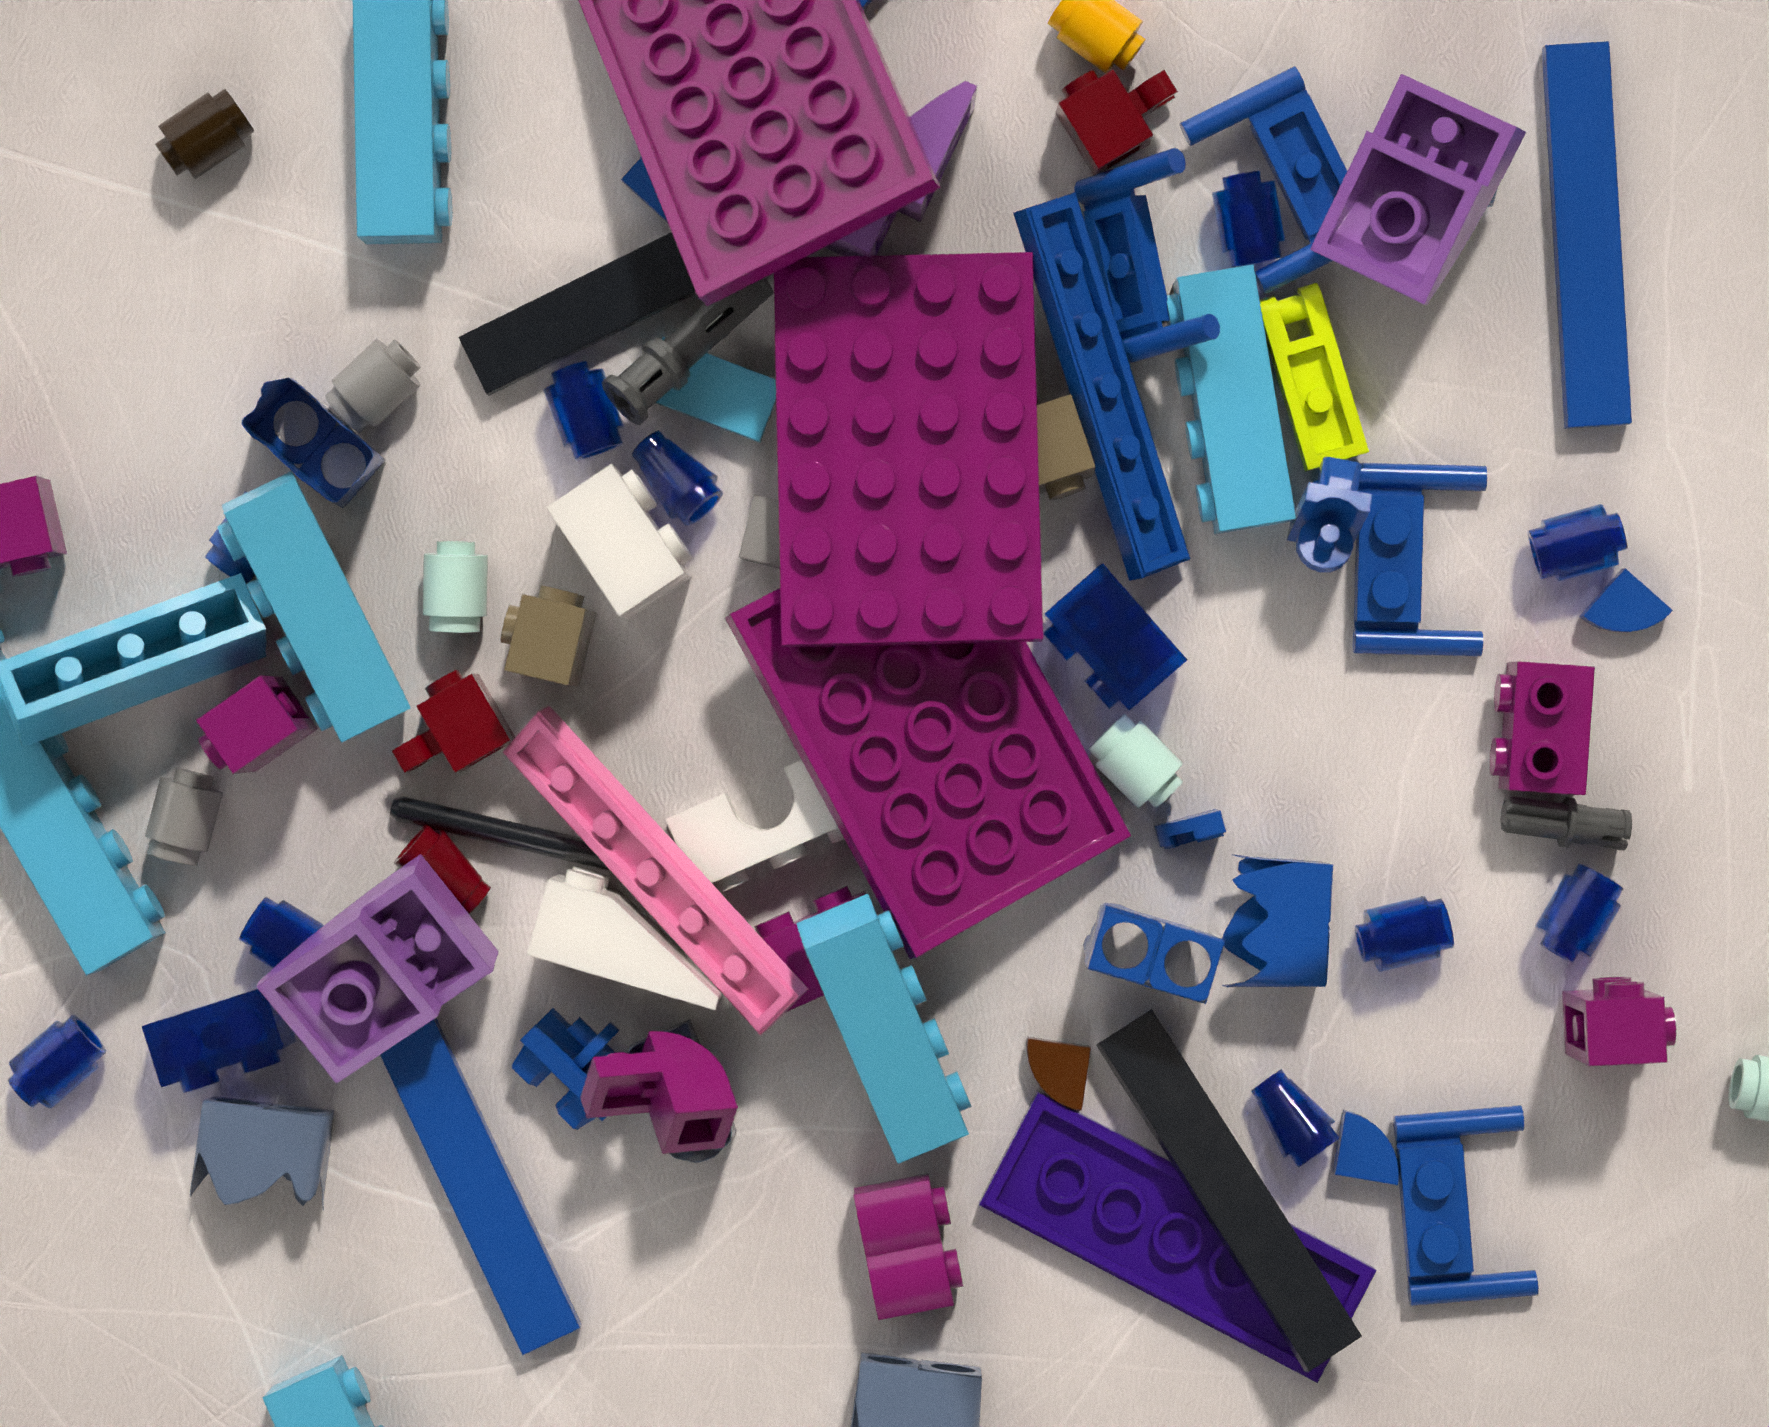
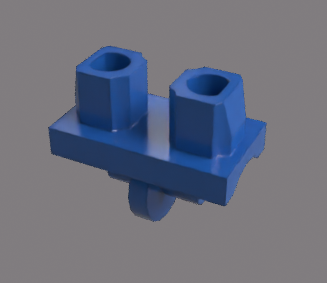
[1287,457,1372,573]
[512,1008,620,1130]

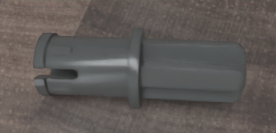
[1500,796,1632,851]

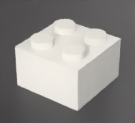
[546,464,693,620]

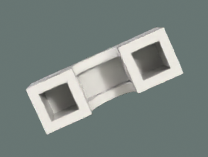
[665,760,844,893]

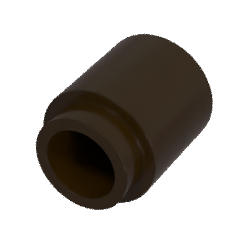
[155,89,255,179]

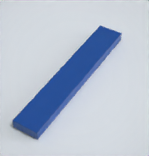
[1542,41,1632,429]
[1013,192,1190,581]
[380,1018,582,1355]

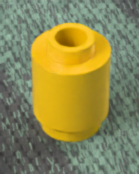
[1047,0,1146,74]

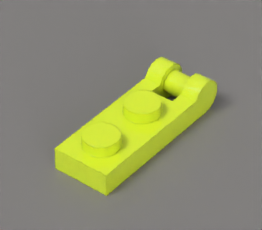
[1259,283,1369,472]

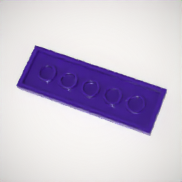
[979,1090,1377,1383]

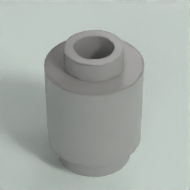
[325,339,421,433]
[145,768,223,866]

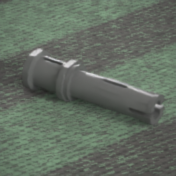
[601,277,773,425]

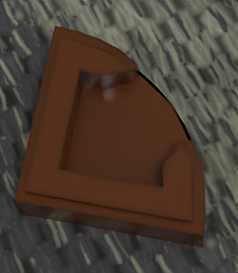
[1027,1037,1091,1111]

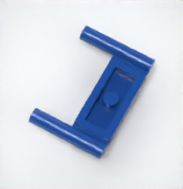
[1180,66,1347,295]
[1074,148,1220,364]
[1353,463,1487,656]
[1393,1105,1538,1306]

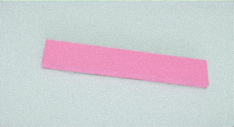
[503,706,808,1035]

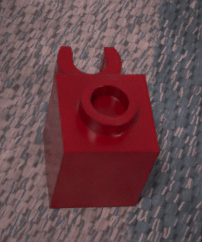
[1056,69,1178,175]
[392,669,515,773]

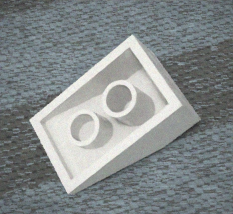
[526,866,723,1010]

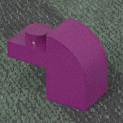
[581,1031,738,1154]

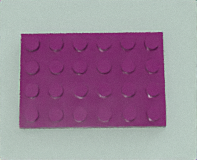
[578,0,940,306]
[774,252,1043,648]
[725,588,1131,959]

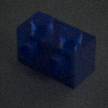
[1043,563,1187,711]
[141,988,297,1093]

